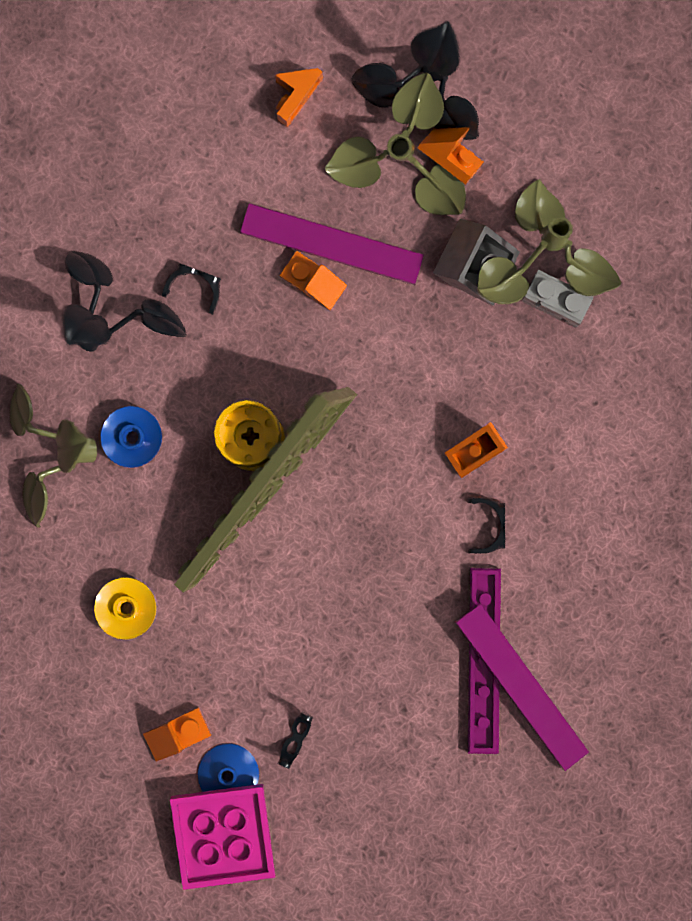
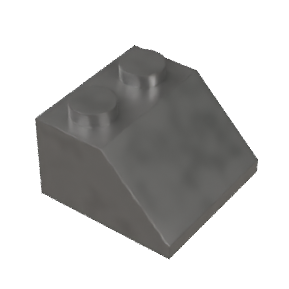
[433,219,520,306]

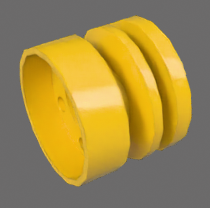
[214,400,285,471]

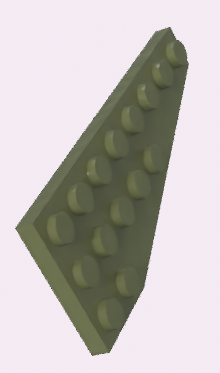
[174,387,358,593]

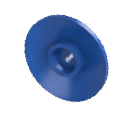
[101,406,162,468]
[198,744,259,792]

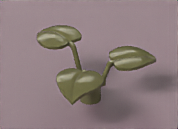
[325,73,466,215]
[477,179,621,304]
[10,384,97,528]

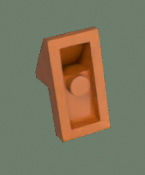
[275,68,323,127]
[417,127,484,185]
[280,251,347,310]
[445,422,508,478]
[143,707,212,762]

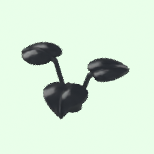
[351,21,479,140]
[63,251,187,352]

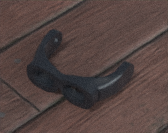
[162,263,221,315]
[468,498,505,554]
[278,711,313,769]

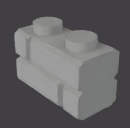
[522,270,594,328]

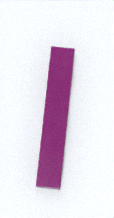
[240,203,424,285]
[467,568,501,754]
[454,603,589,771]

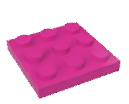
[170,784,276,890]

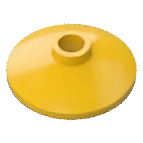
[94,578,156,639]

